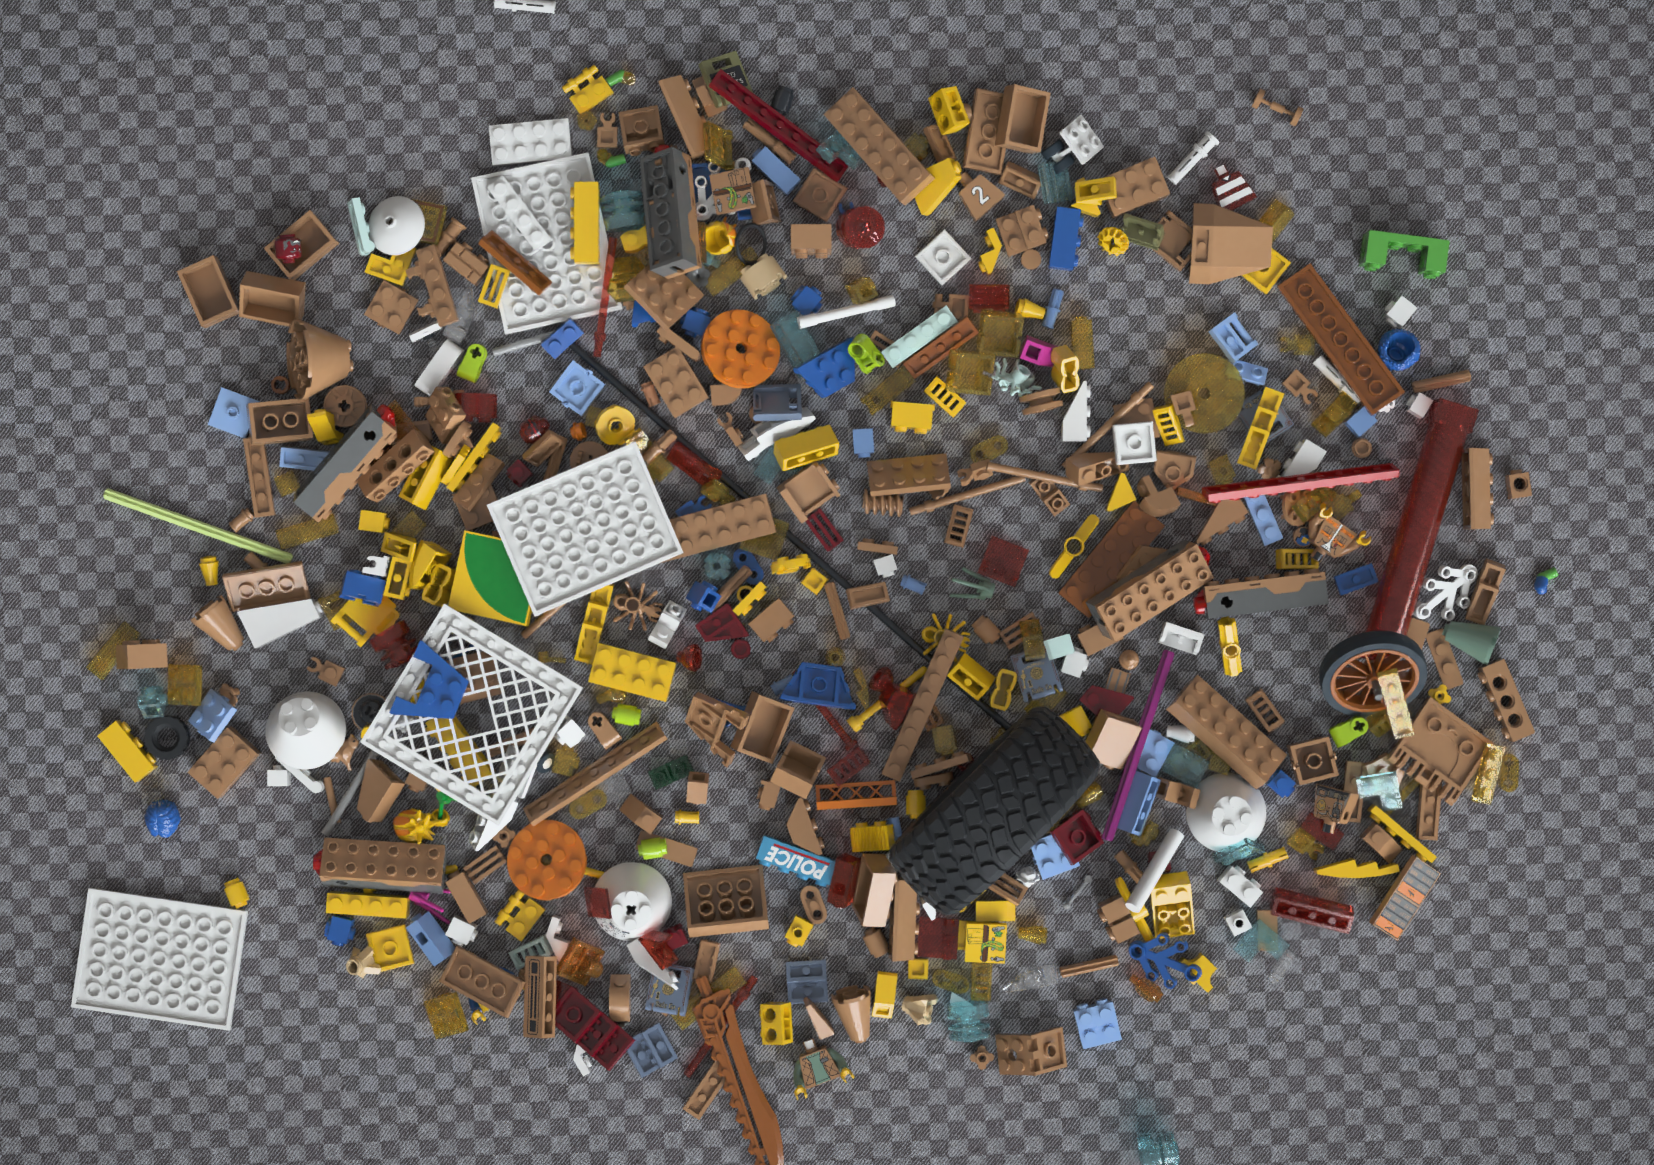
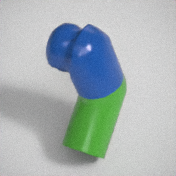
[1534,567,1558,595]

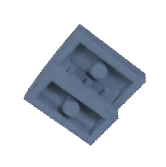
[786,960,828,1004]
[626,1023,678,1078]

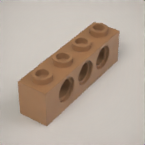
[357,429,435,503]
[1478,658,1535,742]

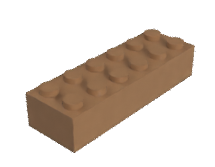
[823,87,935,206]
[1166,675,1287,789]

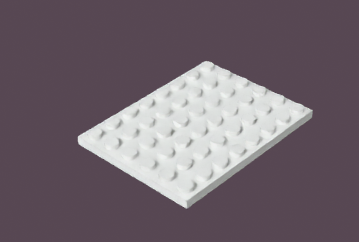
[471,152,623,335]
[487,442,683,616]
[71,888,248,1030]

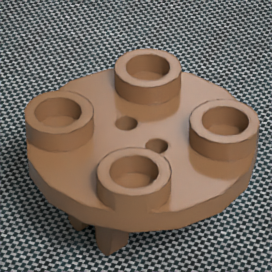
[570,441,608,469]
[1280,490,1311,526]

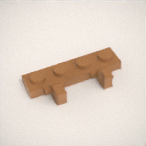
[405,244,459,327]

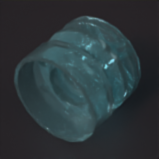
[600,190,646,233]
[947,1001,991,1042]
[1138,1131,1180,1165]

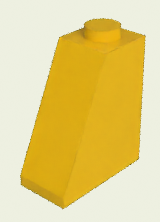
[915,158,962,216]

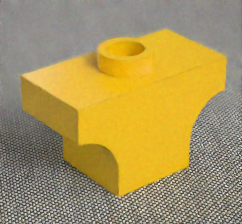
[1179,952,1217,993]

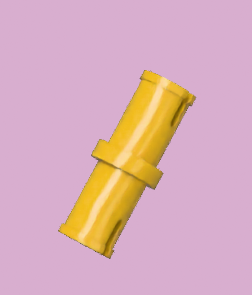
[1246,846,1289,873]

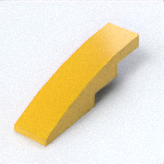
[1237,387,1284,470]
[574,584,614,665]
[1313,858,1400,878]

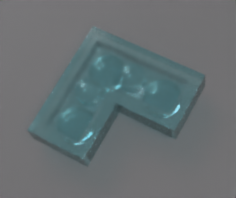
[816,131,864,170]
[753,444,808,485]
[1356,771,1403,811]
[1233,919,1290,962]

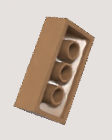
[658,75,716,160]
[1461,448,1494,530]
[888,877,920,961]

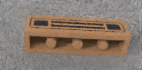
[523,955,557,1038]

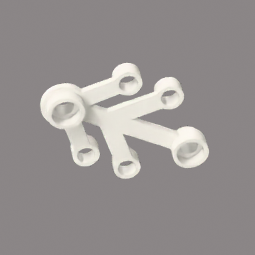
[695,158,752,221]
[1412,564,1478,621]

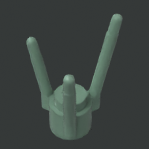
[949,567,995,600]

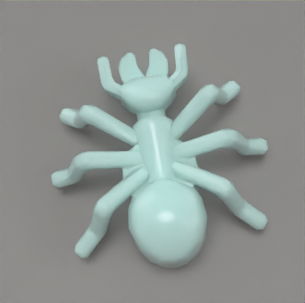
[991,358,1042,397]

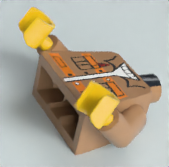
[1308,503,1371,563]

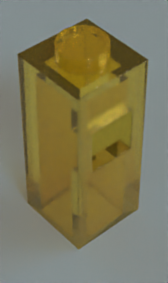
[1070,316,1095,370]

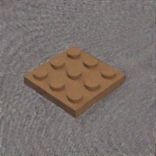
[624,264,704,331]

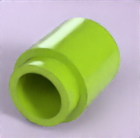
[612,703,642,726]
[638,837,668,860]

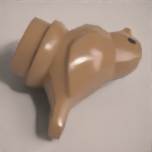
[331,734,359,771]

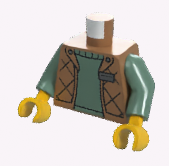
[793,1038,855,1100]

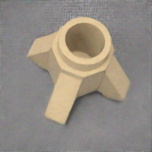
[346,946,382,978]
[902,994,938,1025]

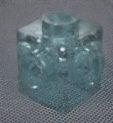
[703,552,732,581]
[137,686,168,719]

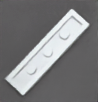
[487,176,552,252]

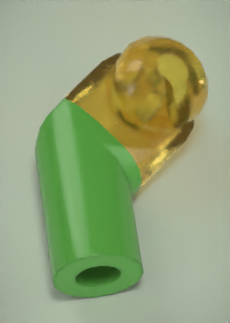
[605,70,636,87]
[597,149,626,168]

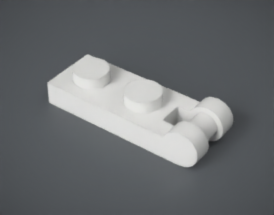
[275,757,325,793]

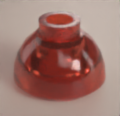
[676,644,702,672]
[869,666,896,693]

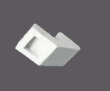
[648,600,687,649]
[546,915,572,962]
[573,1045,592,1077]

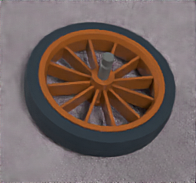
[1319,630,1427,717]

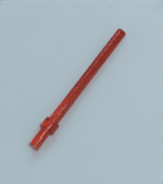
[593,237,617,358]
[684,975,758,1078]

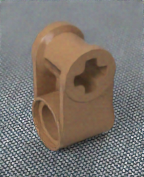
[588,711,622,750]

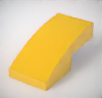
[976,900,1015,922]

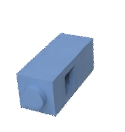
[752,146,800,196]
[406,911,455,966]

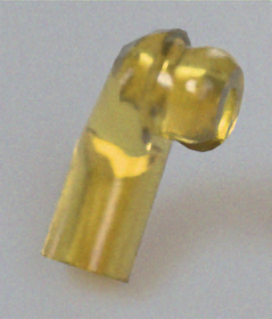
[596,688,627,704]

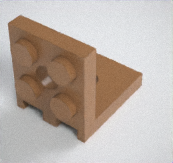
[995,1027,1067,1076]

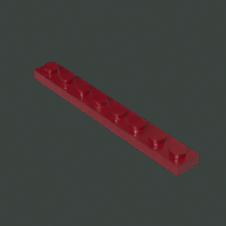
[708,69,849,182]

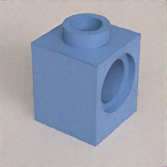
[1343,406,1377,438]
[852,428,874,458]

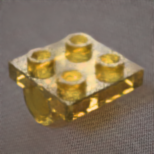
[167,664,202,706]
[423,991,469,1039]

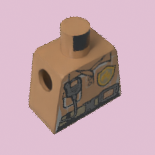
[1314,784,1359,834]

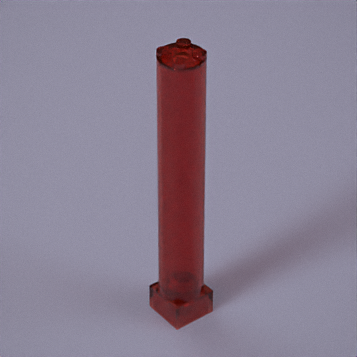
[1360,398,1479,662]

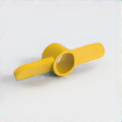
[1049,514,1099,579]
[1115,877,1154,942]

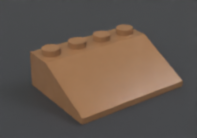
[683,865,769,938]

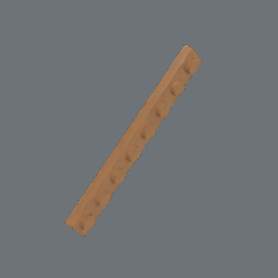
[881,628,964,782]
[523,721,667,826]

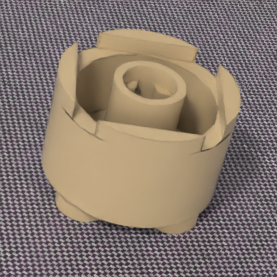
[740,253,787,299]

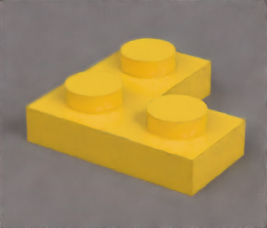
[365,248,416,286]

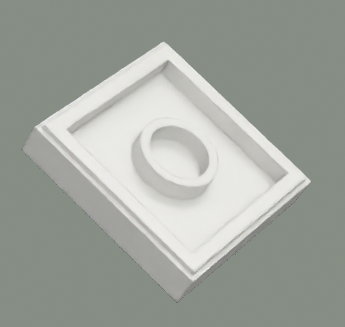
[915,229,971,286]
[1112,421,1157,465]

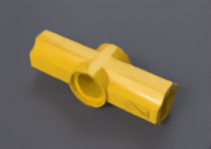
[1217,616,1242,677]

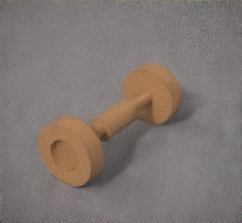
[1251,88,1304,126]

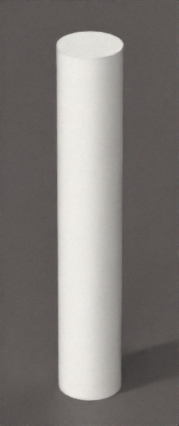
[1125,828,1184,913]

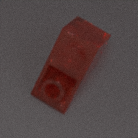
[879,681,915,730]

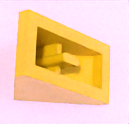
[1105,473,1136,512]
[381,532,417,562]

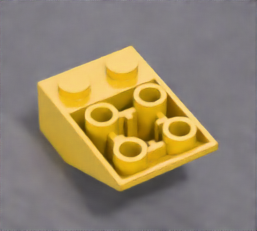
[1149,871,1195,939]

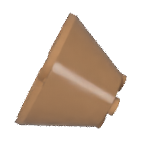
[286,319,354,400]

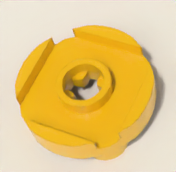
[594,404,635,445]
[770,554,811,575]

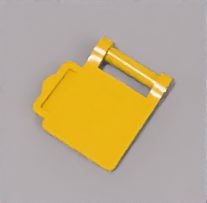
[331,596,400,647]

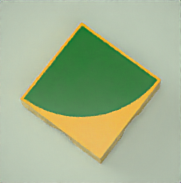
[448,530,532,626]

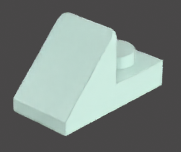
[1043,634,1075,661]

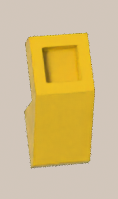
[978,227,1002,276]
[307,409,344,445]
[872,971,898,1018]

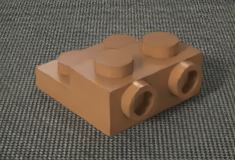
[618,105,665,156]
[995,205,1049,257]
[425,387,466,444]

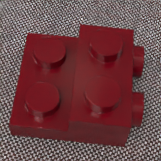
[1050,809,1104,865]

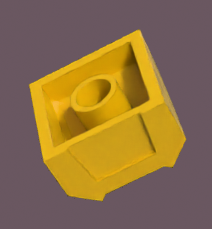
[409,540,453,590]

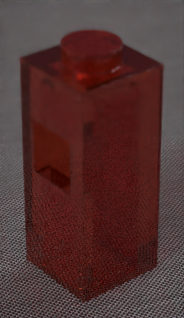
[827,853,861,909]

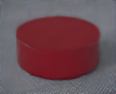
[731,639,751,659]

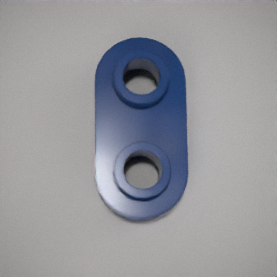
[733,548,764,585]

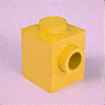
[785,914,814,947]

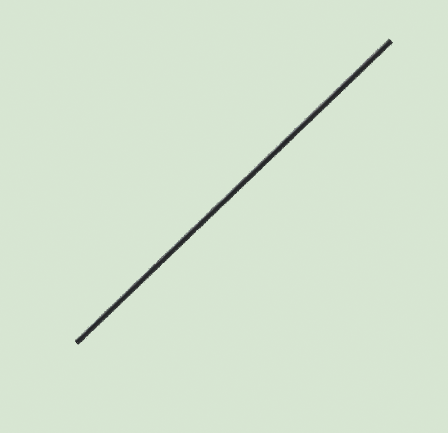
[569,342,1012,730]

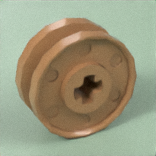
[323,385,368,427]
[1019,388,1063,415]

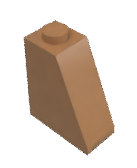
[357,759,405,823]

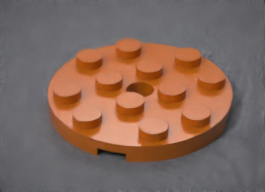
[701,309,780,389]
[507,820,587,901]

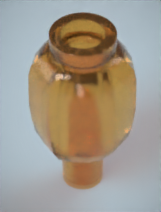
[1129,974,1164,1003]

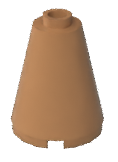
[190,595,244,651]
[831,985,871,1043]

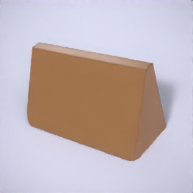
[998,161,1044,199]

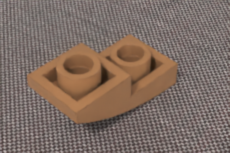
[1028,471,1070,517]

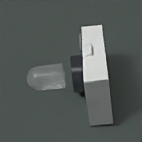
[409,321,442,351]

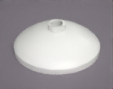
[368,196,425,255]

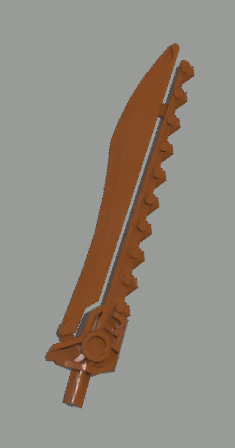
[692,975,784,1165]

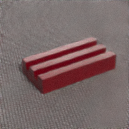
[805,509,844,552]

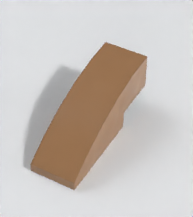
[1465,558,1506,625]

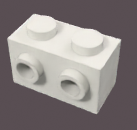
[1217,864,1263,908]

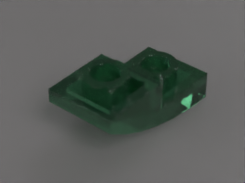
[648,754,695,790]

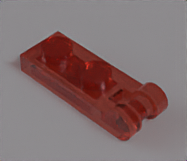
[666,442,722,490]

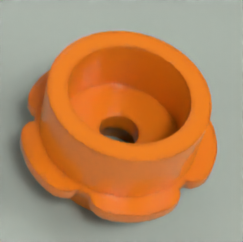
[570,422,587,441]

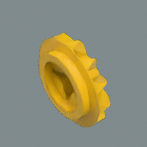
[1097,227,1129,256]

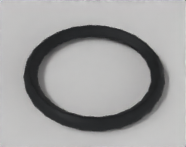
[735,223,767,265]

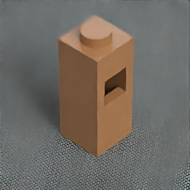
[445,870,488,924]

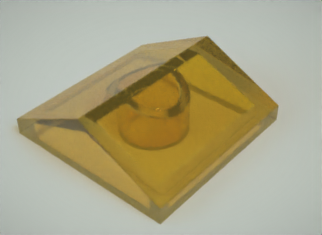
[739,518,790,561]

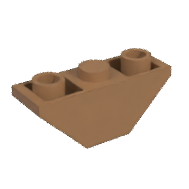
[786,797,825,855]

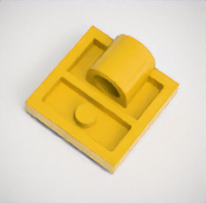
[733,581,767,616]

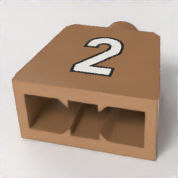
[958,172,1005,222]

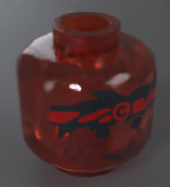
[519,415,550,444]

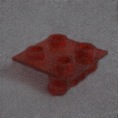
[977,536,1029,587]
[917,917,960,960]

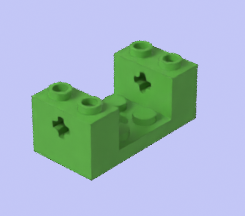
[1359,230,1450,279]

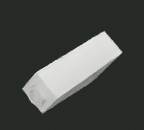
[237,599,323,648]

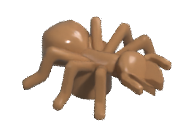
[613,581,663,631]

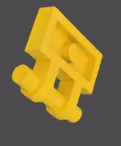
[562,65,614,115]
[494,889,546,942]

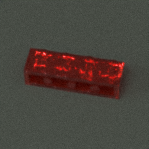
[1270,887,1354,934]

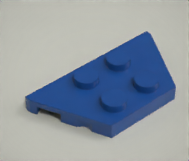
[793,337,855,398]
[779,662,856,710]

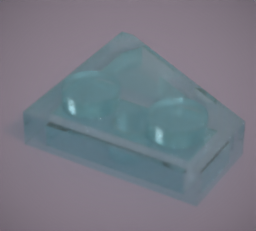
[1212,838,1265,865]

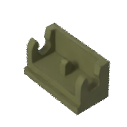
[1120,213,1165,251]

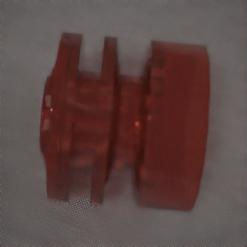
[836,206,885,249]
[369,620,418,671]

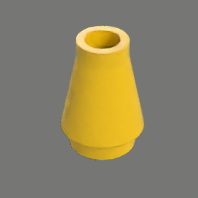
[1014,298,1046,320]
[199,556,219,586]

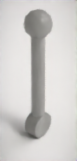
[1063,875,1092,909]

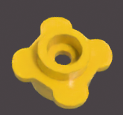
[1428,684,1451,704]

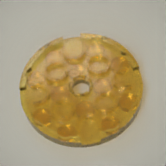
[1164,353,1245,433]

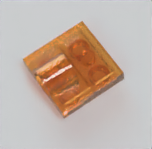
[557,937,605,986]

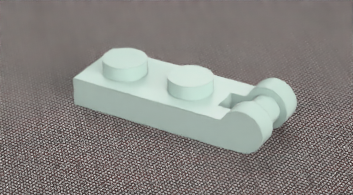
[347,197,375,256]

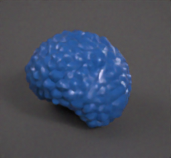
[1378,329,1421,371]

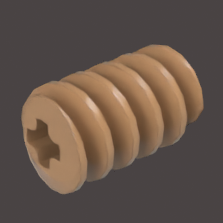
[862,489,904,517]

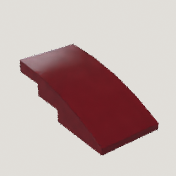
[555,986,635,1071]

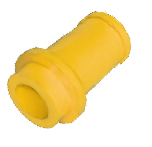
[675,809,699,825]

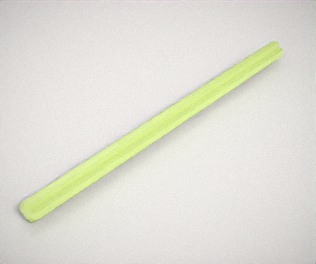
[103,488,293,564]

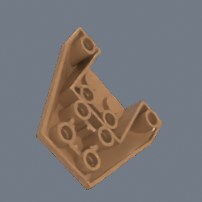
[1189,203,1273,284]

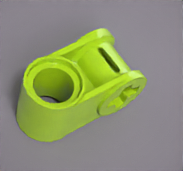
[848,333,885,374]
[456,344,487,384]
[1328,716,1368,748]

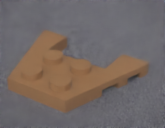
[685,692,750,767]

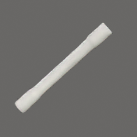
[797,295,896,329]

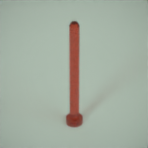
[791,670,858,751]

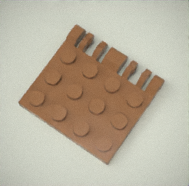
[1387,697,1494,806]

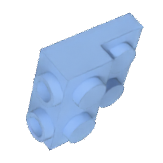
[1073,998,1122,1049]

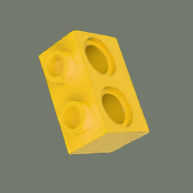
[928,86,970,135]
[759,1002,793,1045]

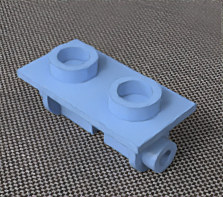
[1224,360,1268,386]

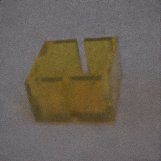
[976,309,1024,358]
[945,349,995,395]

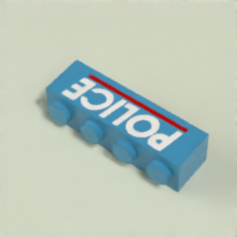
[756,834,839,887]

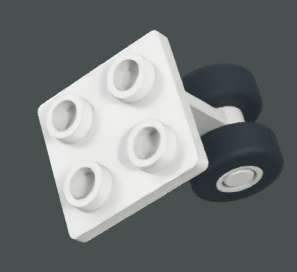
[1041,115,1104,174]
[496,745,556,798]

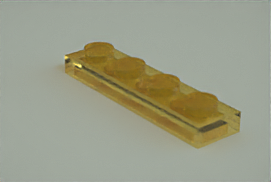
[1377,668,1415,740]
[670,966,747,1031]

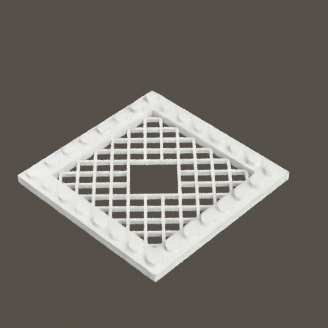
[360,604,583,826]

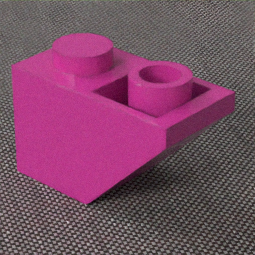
[1019,335,1058,367]

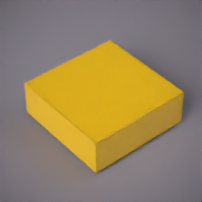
[801,568,829,595]
[908,958,929,979]

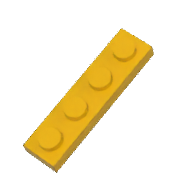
[446,422,502,492]
[1367,804,1437,863]

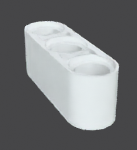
[415,339,465,396]

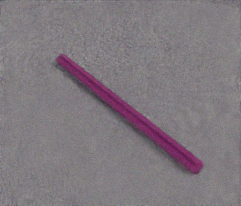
[1102,650,1175,841]

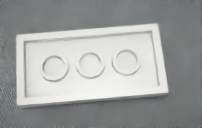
[489,118,572,166]

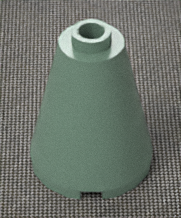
[1442,621,1501,665]

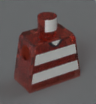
[1211,164,1257,211]

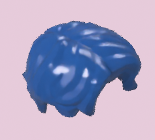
[144,799,181,838]

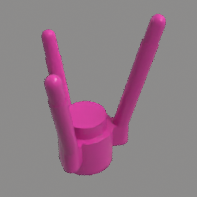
[409,889,451,924]

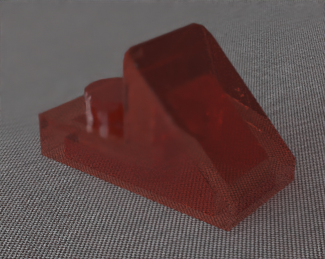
[638,930,679,971]

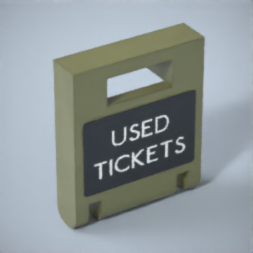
[698,51,753,108]

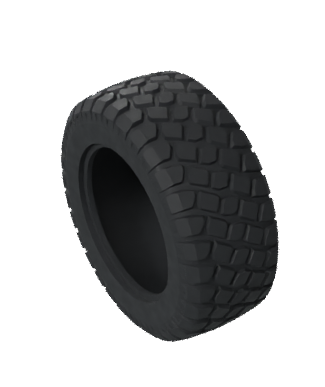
[889,706,1100,915]

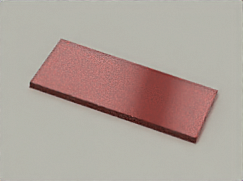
[584,887,612,919]

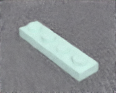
[881,305,958,368]

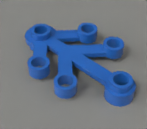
[1128,932,1202,989]

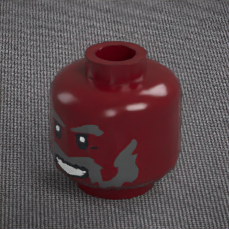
[274,234,302,263]

